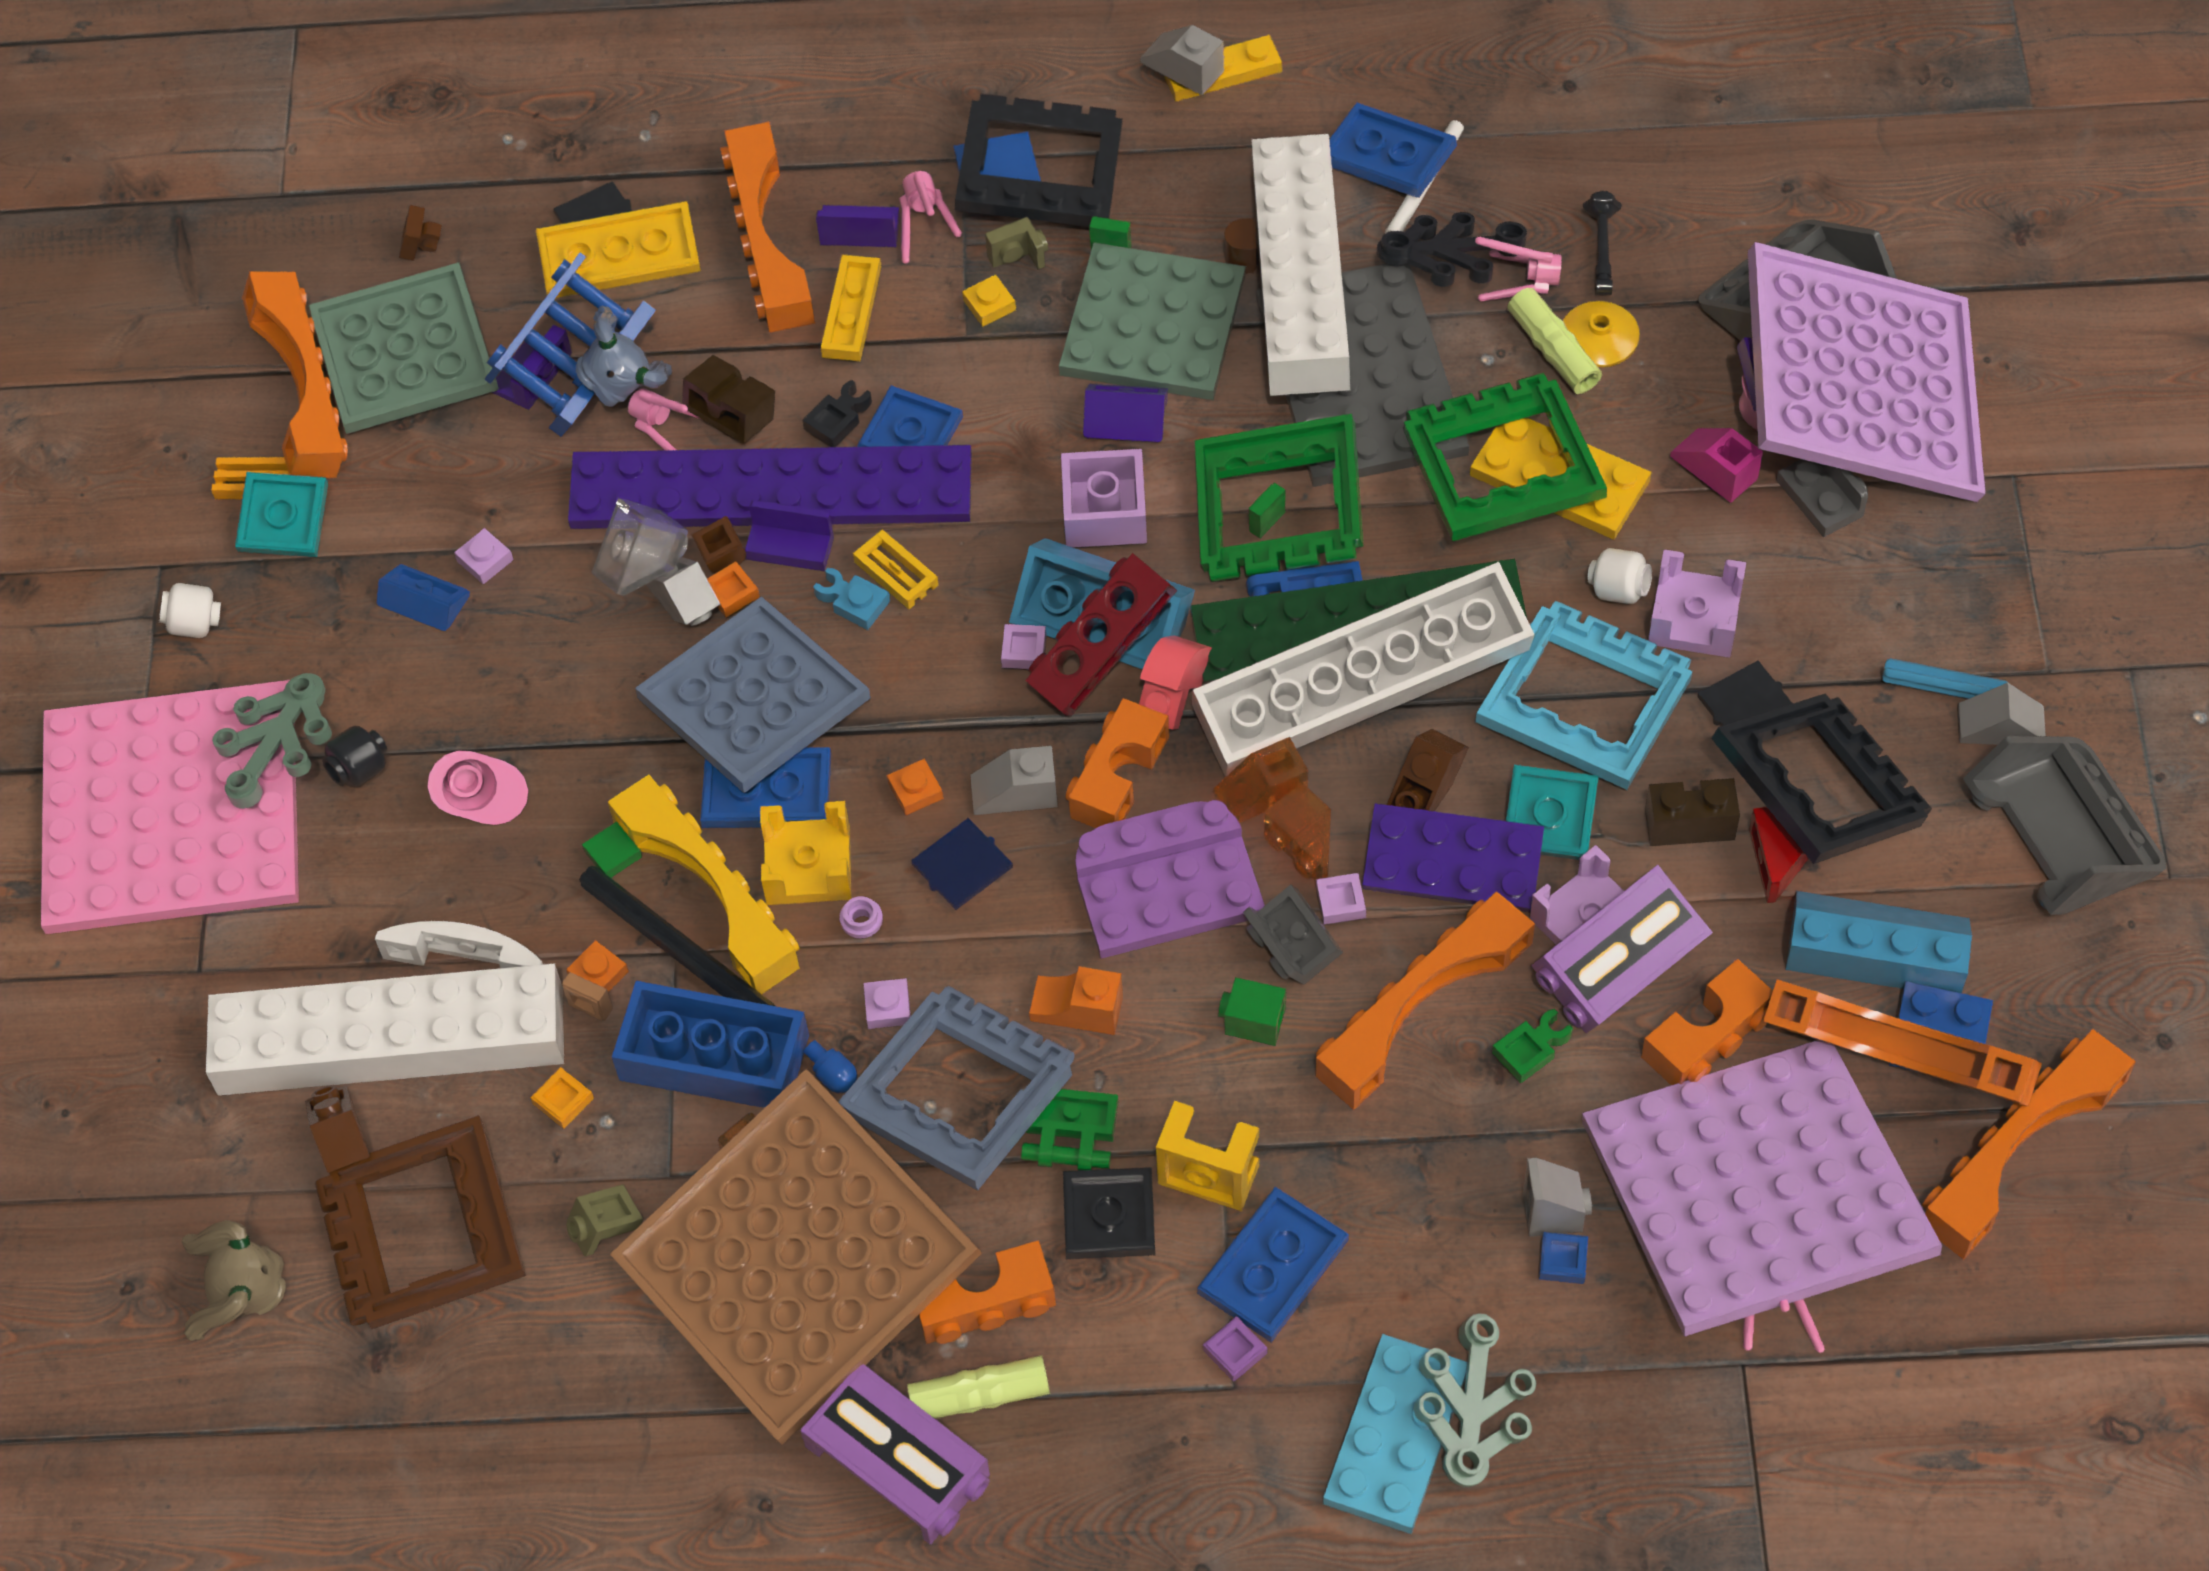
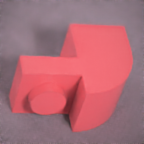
[1139,635,1212,730]

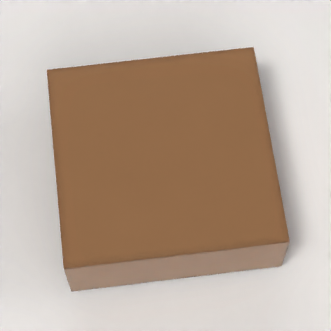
[562,972,613,1020]

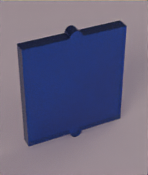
[911,818,1013,910]

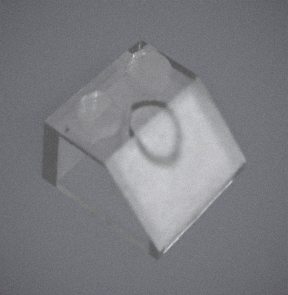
[592,498,688,596]

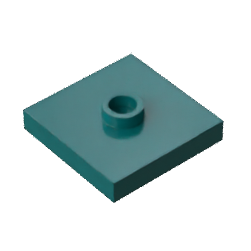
[235,472,328,557]
[1506,765,1599,860]

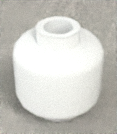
[1588,548,1652,604]
[159,583,221,638]

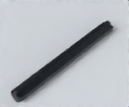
[579,866,775,1006]

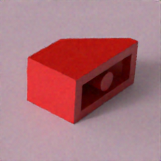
[1749,807,1808,903]

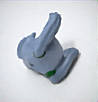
[576,306,672,407]

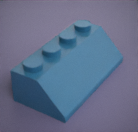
[1009,538,1195,669]
[1785,891,1972,993]

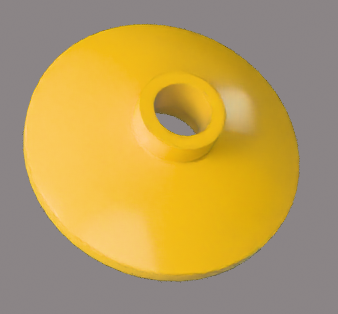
[1563,301,1640,368]

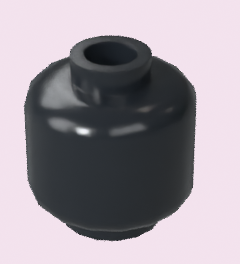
[322,726,387,787]

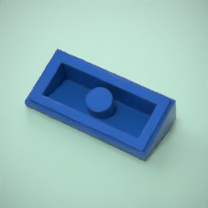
[377,564,470,631]

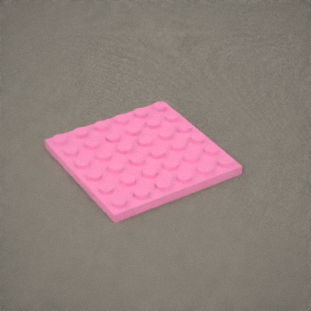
[41,680,299,934]

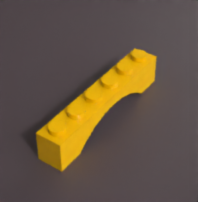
[608,775,800,994]

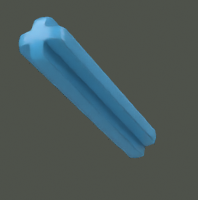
[1882,658,2008,699]

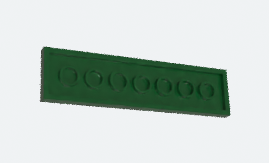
[1190,559,1527,685]

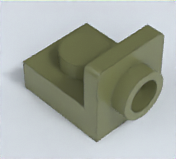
[985,217,1048,269]
[566,1184,643,1256]

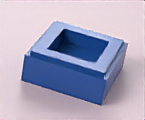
[1539,1232,1588,1284]

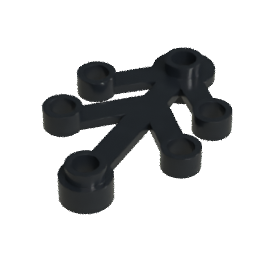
[1376,212,1527,287]

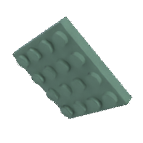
[1059,243,1246,400]
[309,262,499,434]

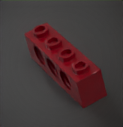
[1025,553,1178,717]

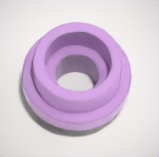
[840,896,883,938]

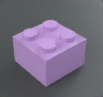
[1061,449,1147,547]

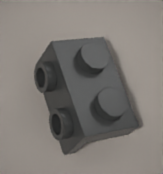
[1243,885,1344,985]

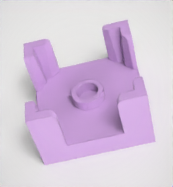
[1648,550,1746,658]
[1530,845,1624,945]

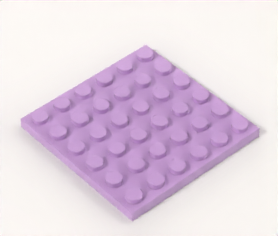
[1748,242,1985,502]
[1582,1040,1942,1337]

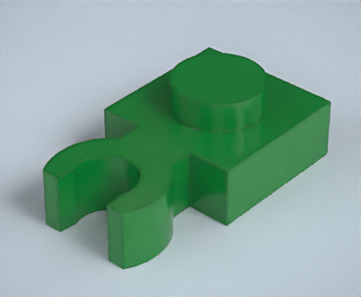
[1492,1009,1573,1083]

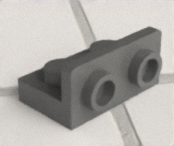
[1776,459,1868,538]

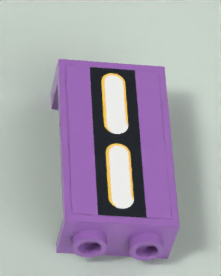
[1531,865,1713,1033]
[800,1364,990,1545]

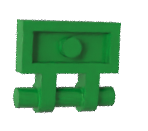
[1021,1089,1119,1170]

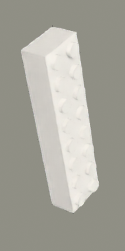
[1252,134,1350,396]
[1192,562,1534,778]
[206,964,564,1096]

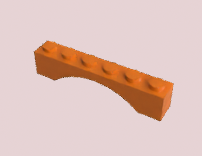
[720,122,815,333]
[242,272,348,478]
[1316,891,1535,1110]
[1763,979,2042,1106]
[1922,1029,2136,1260]

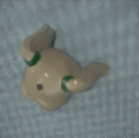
[182,1220,286,1341]

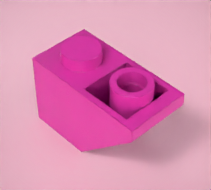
[1670,428,1763,503]

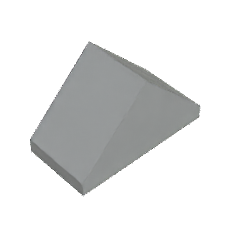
[1958,683,2046,745]

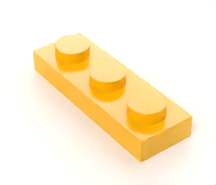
[1164,35,1282,102]
[821,255,881,361]

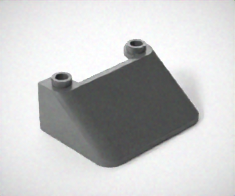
[1698,219,1897,341]
[1963,736,2166,915]

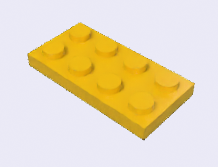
[1470,417,1652,540]

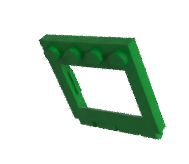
[1404,373,1607,541]
[1195,413,1364,582]

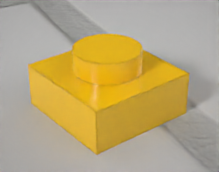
[962,275,1016,327]

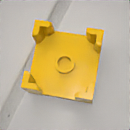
[760,801,852,905]
[1156,1101,1259,1211]

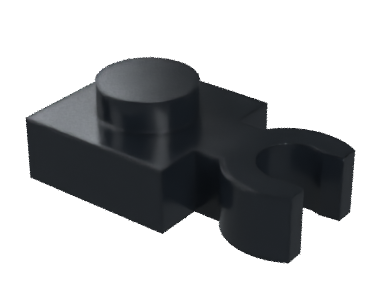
[802,380,872,447]

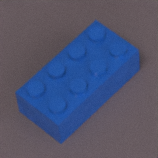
[612,981,809,1108]

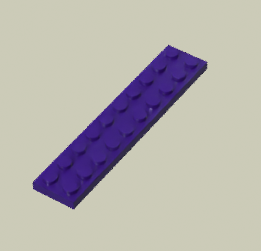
[568,445,972,529]

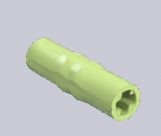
[1507,287,1602,394]
[908,1356,1050,1419]

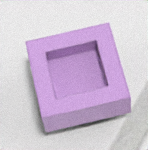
[454,528,513,584]
[1001,624,1047,669]
[1316,873,1366,925]
[864,978,911,1029]

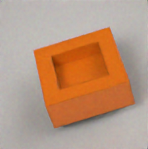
[707,561,760,618]
[887,758,944,815]
[566,940,629,992]

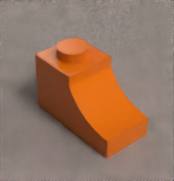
[1029,966,1123,1035]

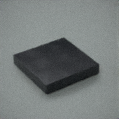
[1063,1167,1156,1259]

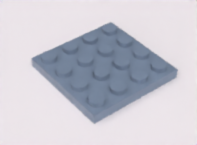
[635,597,870,793]

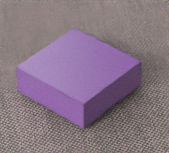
[1203,1316,1267,1382]

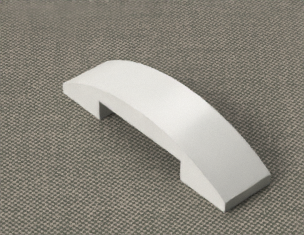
[375,921,543,968]

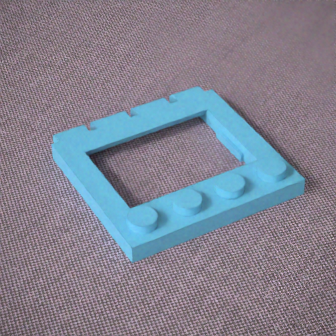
[1476,601,1693,790]

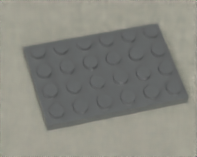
[1256,263,1469,487]

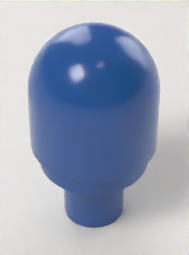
[804,1040,857,1093]

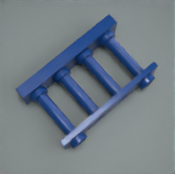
[484,252,656,437]

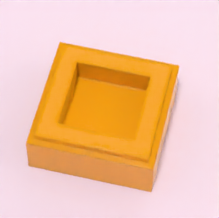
[530,1067,594,1129]

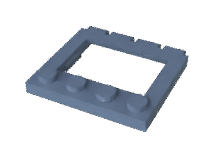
[838,986,1075,1191]

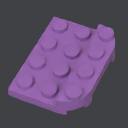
[1076,800,1265,959]

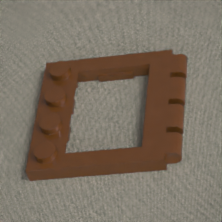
[315,1115,526,1329]

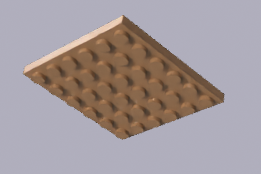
[610,1069,982,1445]

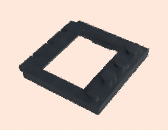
[955,93,1123,227]
[1711,693,1932,864]

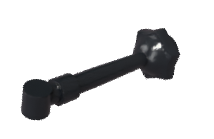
[1583,191,1622,295]

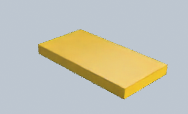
[536,201,701,298]

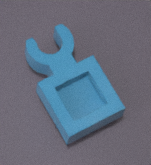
[813,568,890,630]

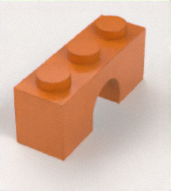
[1066,698,1170,828]
[1641,959,1773,1086]
[918,1240,1056,1344]

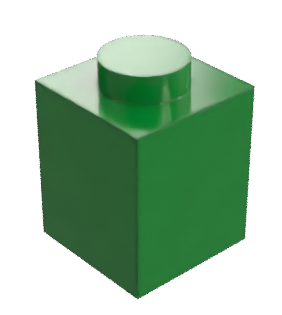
[1218,977,1286,1046]

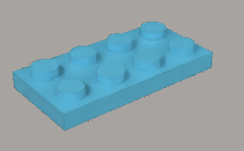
[1323,1334,1468,1534]

